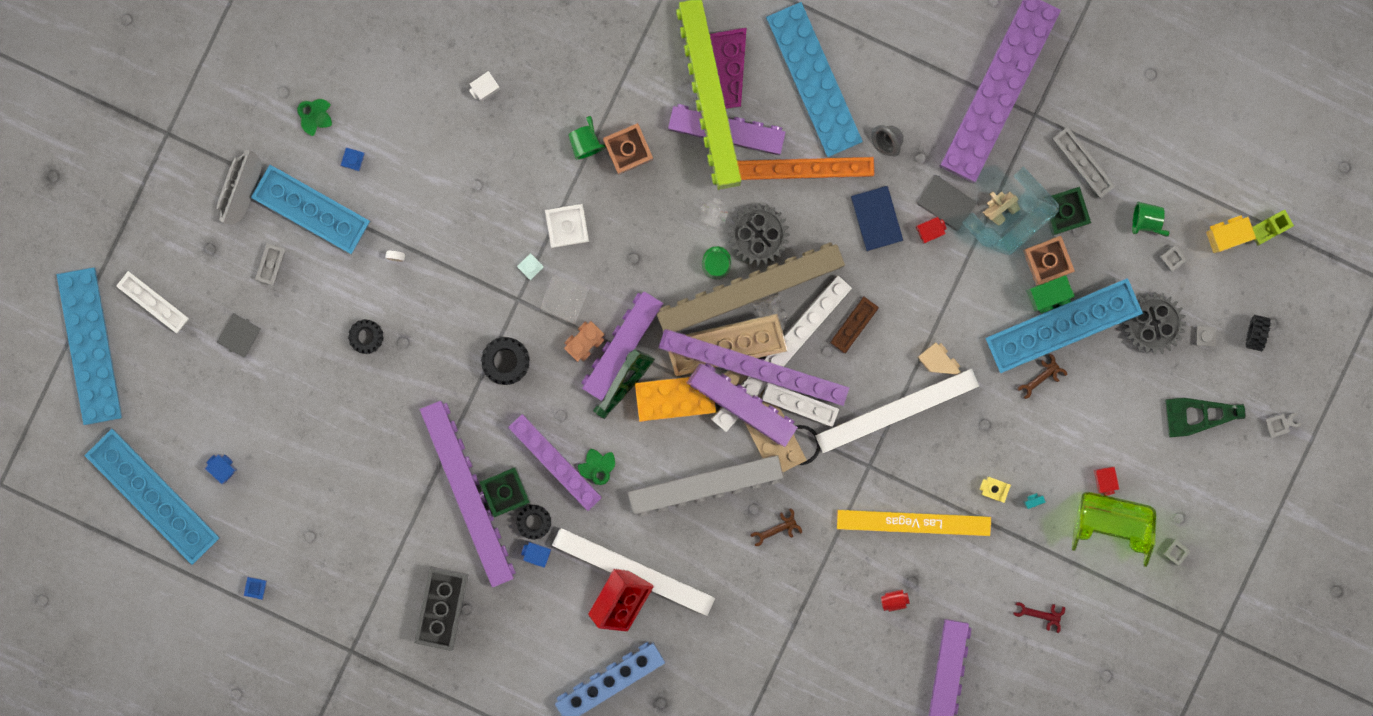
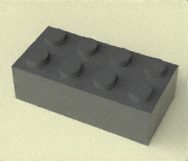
[414,566,469,651]

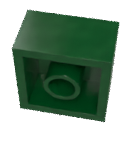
[1041,186,1091,236]
[480,467,531,517]

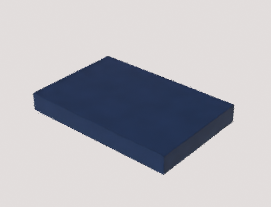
[851,186,904,252]

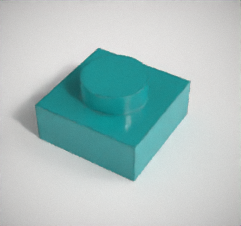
[1023,493,1046,509]

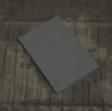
[917,175,977,231]

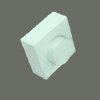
[517,253,544,280]

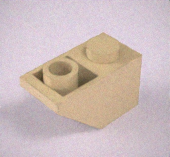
[917,342,960,375]

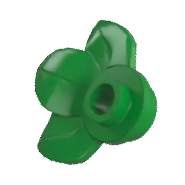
[297,99,332,136]
[578,449,615,485]

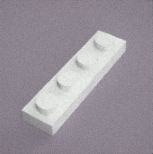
[117,271,190,334]
[761,382,839,427]

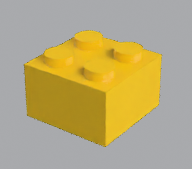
[1206,215,1256,253]

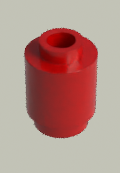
[881,590,910,612]

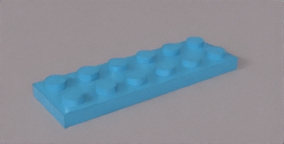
[251,165,371,255]

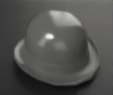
[871,125,904,157]

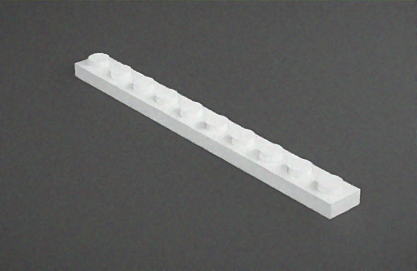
[711,275,852,432]

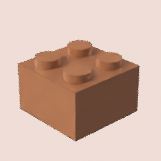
[603,123,653,175]
[1023,236,1075,286]

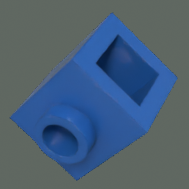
[205,454,237,484]
[521,542,552,568]

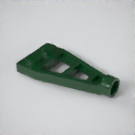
[593,349,655,419]
[1165,398,1246,438]

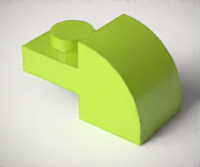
[1252,209,1294,246]

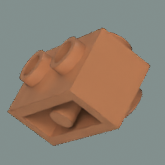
[564,321,605,362]

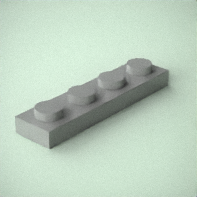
[1052,127,1115,198]

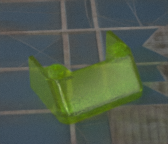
[1072,492,1156,567]

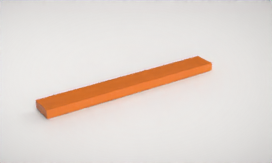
[737,157,874,180]

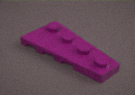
[710,27,747,109]

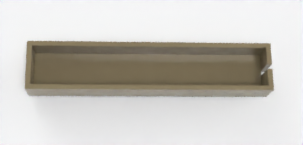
[657,242,845,332]

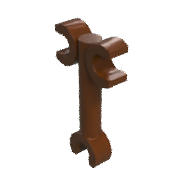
[1017,354,1068,399]
[750,508,802,546]

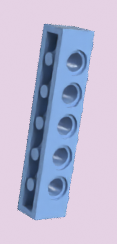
[555,642,665,716]

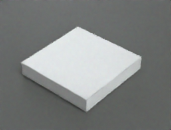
[545,204,589,248]

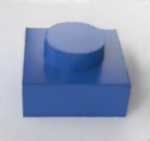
[341,147,365,171]
[244,577,267,600]

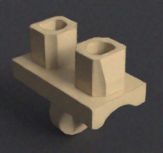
[983,192,1020,226]

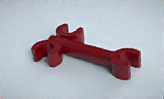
[1013,602,1066,633]

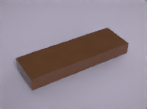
[830,297,879,354]

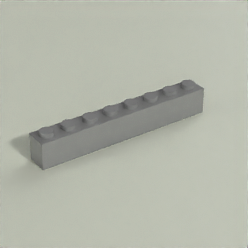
[628,455,784,517]

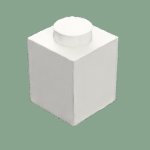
[469,71,500,102]

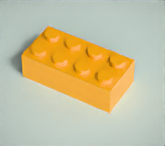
[635,377,716,422]

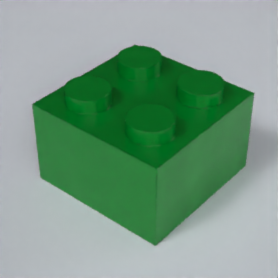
[1026,275,1075,314]

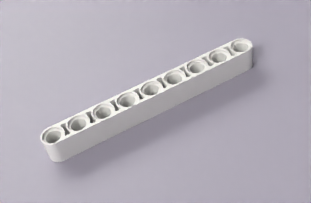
[815,369,979,453]
[552,528,715,616]

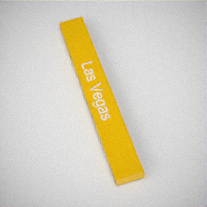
[837,510,991,536]

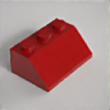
[588,569,654,632]

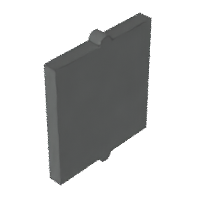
[217,313,261,358]

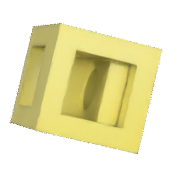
[979,477,1011,503]

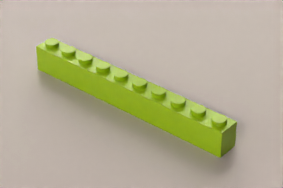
[676,0,741,190]

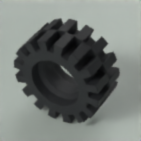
[1246,314,1271,352]
[348,319,384,354]
[516,505,551,540]

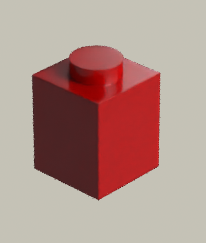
[916,217,947,244]
[1094,466,1119,496]

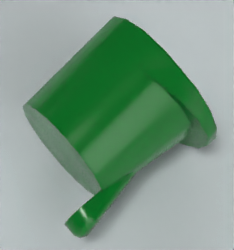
[568,116,606,160]
[1132,201,1170,237]
[702,246,731,280]

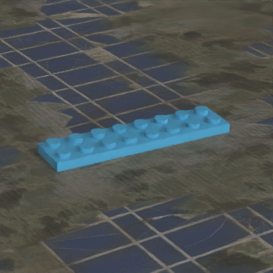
[766,2,863,158]
[56,267,122,425]
[985,278,1143,373]
[84,429,220,565]

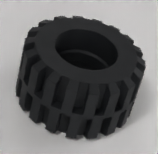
[481,337,530,385]

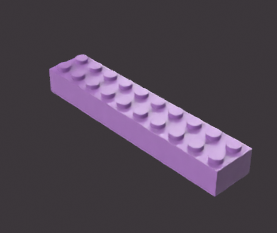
[939,0,1061,184]

